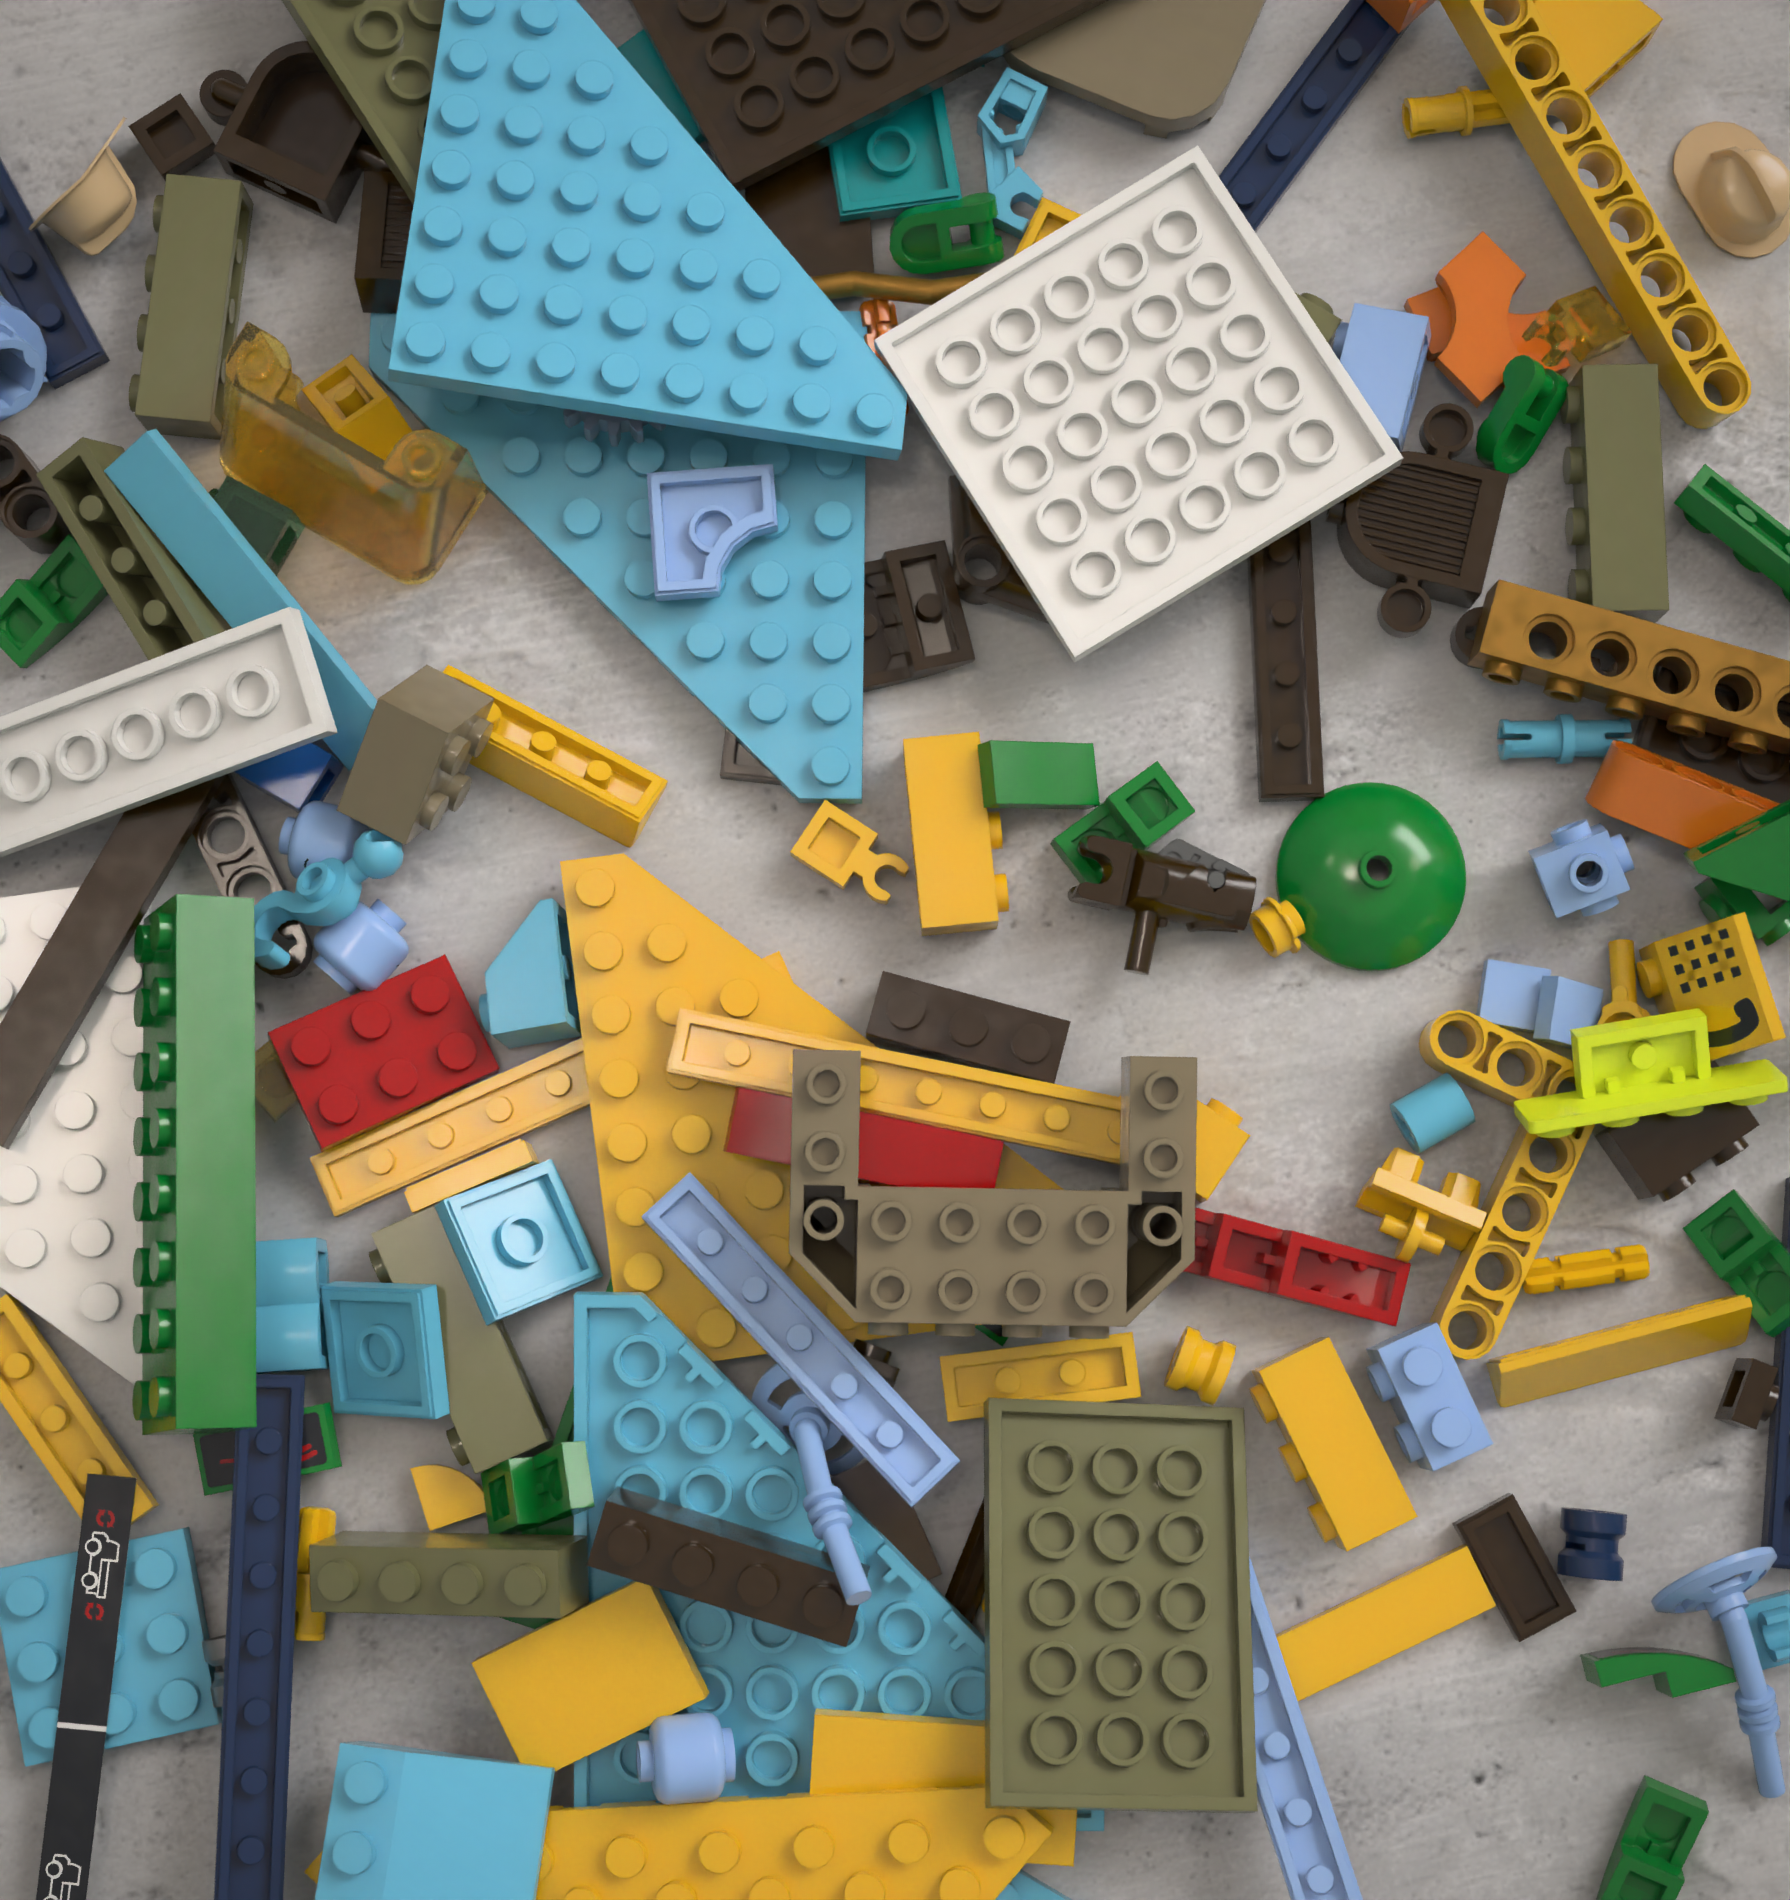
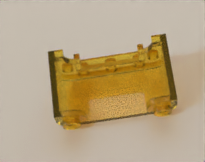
[219,321,488,585]

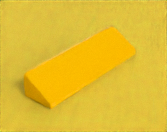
[443,665,668,848]
[1486,1295,1753,1407]

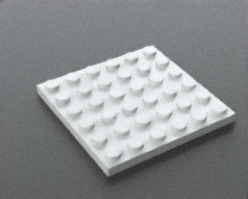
[874,145,1403,663]

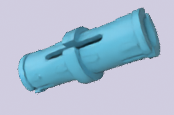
[1497,714,1632,764]

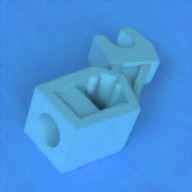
[977,67,1048,240]

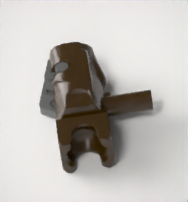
[1067,835,1257,975]

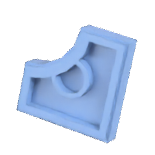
[647,464,778,601]

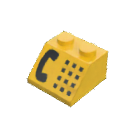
[1636,912,1786,1061]

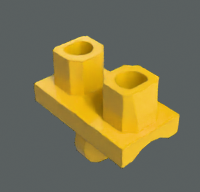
[1355,1147,1487,1263]

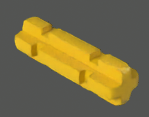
[1522,1244,1650,1295]

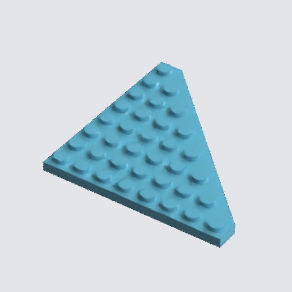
[388,0,907,461]
[369,311,867,804]
[574,1292,1104,1831]

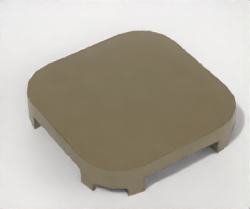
[1002,0,1266,139]

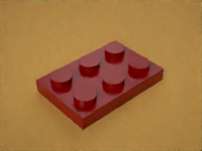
[268,954,500,1152]

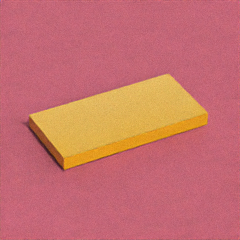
[810,1708,1077,1867]

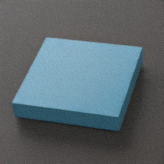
[435,1159,603,1326]
[320,1281,450,1419]

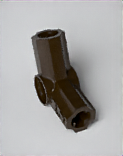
[948,475,1049,624]

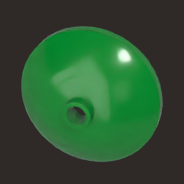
[1275,782,1466,971]

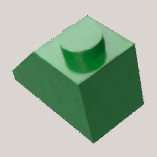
[1683,799,1790,901]

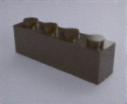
[587,1486,870,1647]

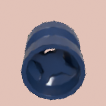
[1557,1507,1627,1581]

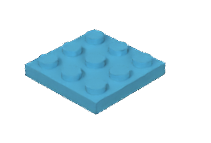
[0,1527,222,1767]

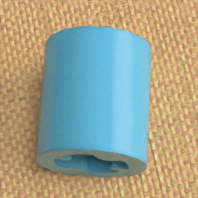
[1390,1073,1475,1154]

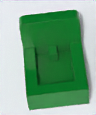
[1694,877,1790,946]

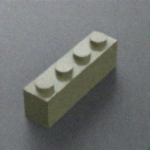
[129,174,254,440]
[1560,364,1669,623]
[36,437,232,660]
[369,1203,554,1474]
[309,1531,589,1619]

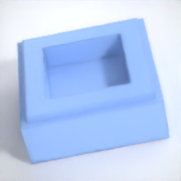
[1476,959,1551,1034]
[1533,976,1604,1049]

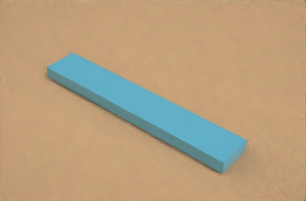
[104,429,377,771]

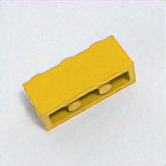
[903,732,1009,937]
[1249,1337,1418,1551]

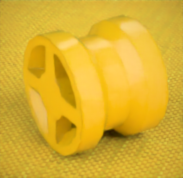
[1164,1326,1236,1406]

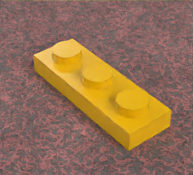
[939,1332,1141,1422]

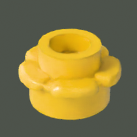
[1249,897,1305,958]

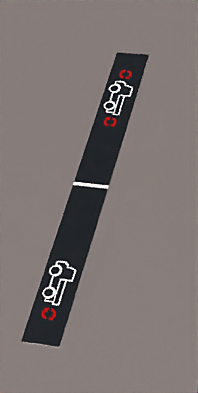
[36,1474,136,1900]

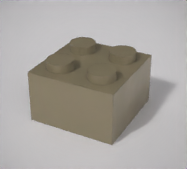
[337,665,494,845]

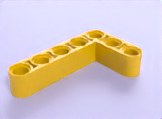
[1418,1010,1595,1360]

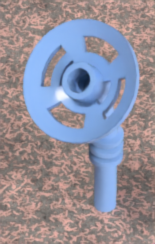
[751,1363,872,1605]
[1651,1546,1786,1798]

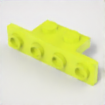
[1513,1008,1788,1138]

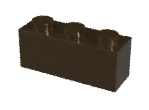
[866,971,1071,1084]

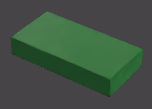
[978,740,1100,810]

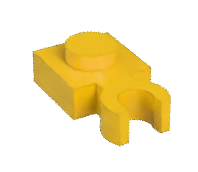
[790,800,909,905]

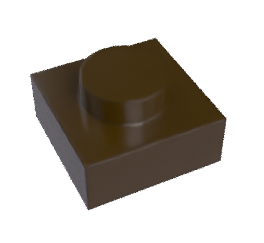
[128,93,216,181]
[1714,1358,1779,1430]

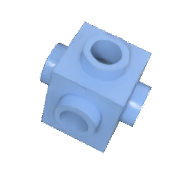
[1528,819,1635,918]

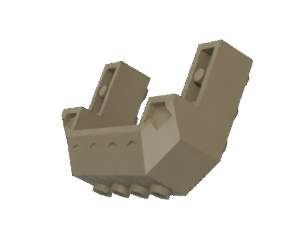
[789,1049,1197,1339]

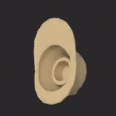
[29,117,137,256]
[1673,121,1790,258]

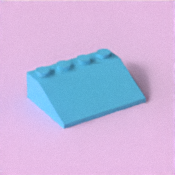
[315,1741,555,1900]

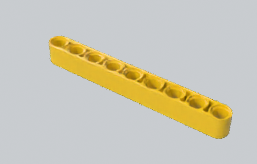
[1439,0,1751,429]

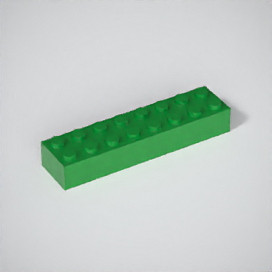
[132,894,257,1435]

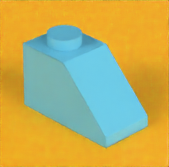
[479,898,581,1049]

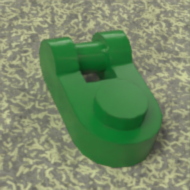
[889,192,1004,274]
[1476,355,1569,474]

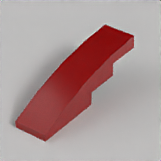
[723,1087,1004,1188]
[1183,1207,1411,1327]

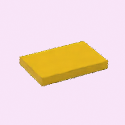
[471,1581,710,1771]

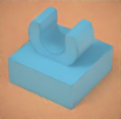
[1744,1589,1790,1670]

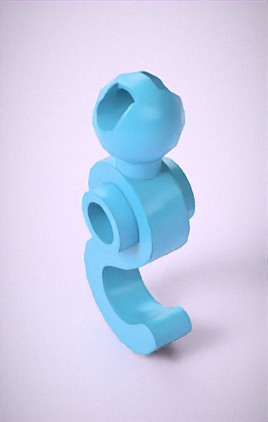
[254,829,404,970]

